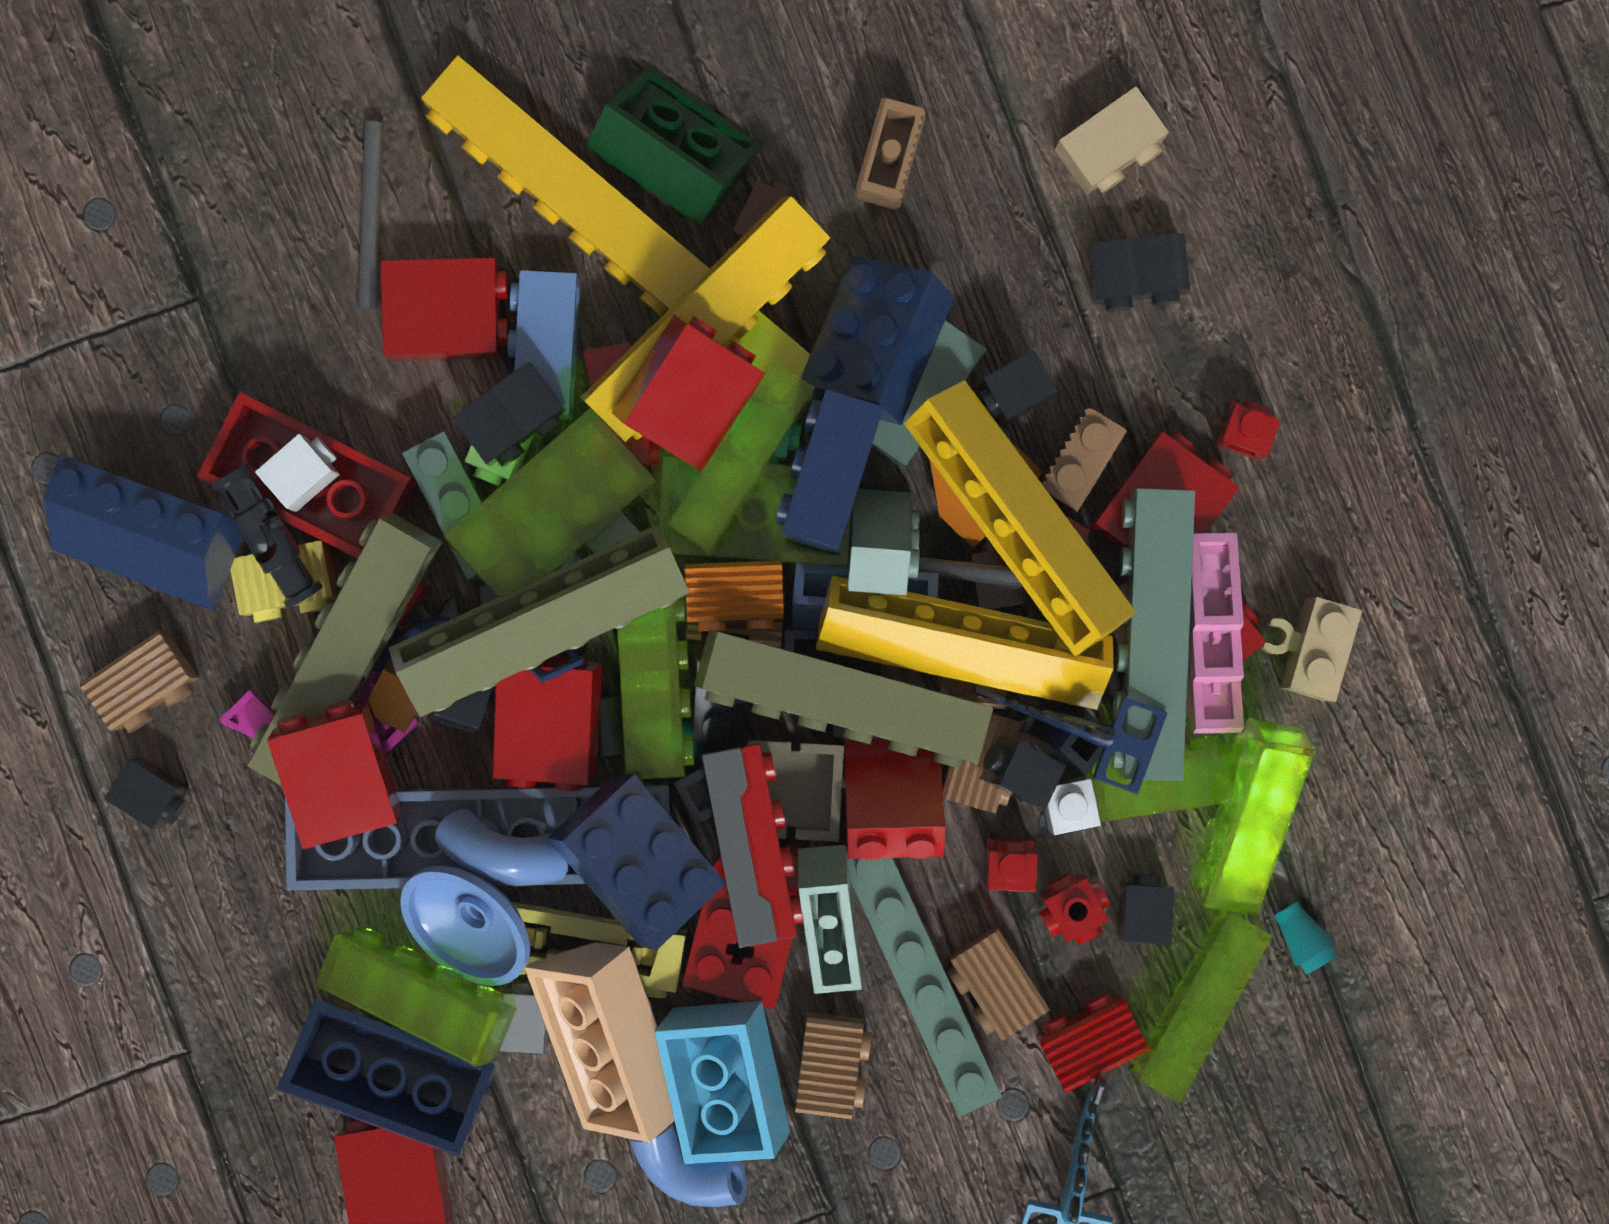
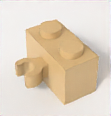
[1260,597,1363,702]

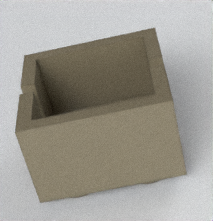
[748,739,844,842]

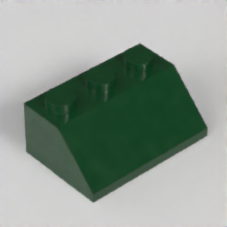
[586,66,763,226]

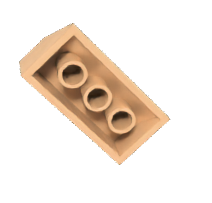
[525,942,675,1143]

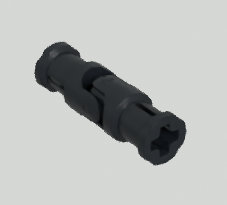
[210,463,323,609]

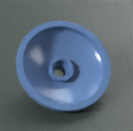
[400,866,530,986]

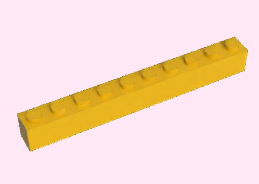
[421,55,810,408]

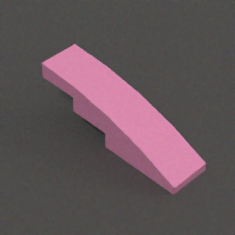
[1189,533,1244,734]

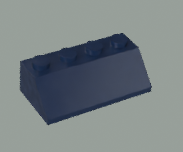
[43,454,242,611]
[277,999,495,1157]

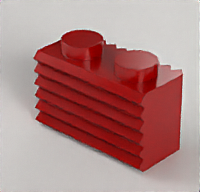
[1036,992,1150,1093]

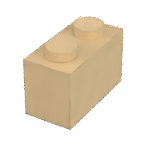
[1055,86,1169,195]

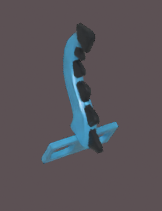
[1021,1076,1113,1224]

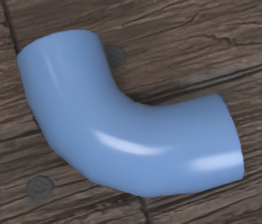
[435,809,568,886]
[628,1123,747,1207]

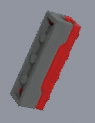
[702,743,804,948]

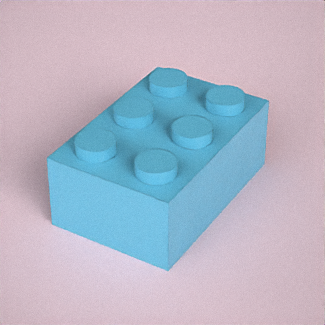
[655,1001,790,1164]

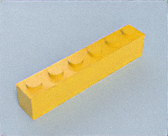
[580,196,830,442]
[904,380,1137,657]
[816,575,1114,710]

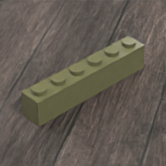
[248,513,442,786]
[389,524,690,717]
[694,629,993,769]

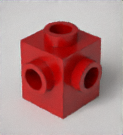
[1038,872,1110,945]

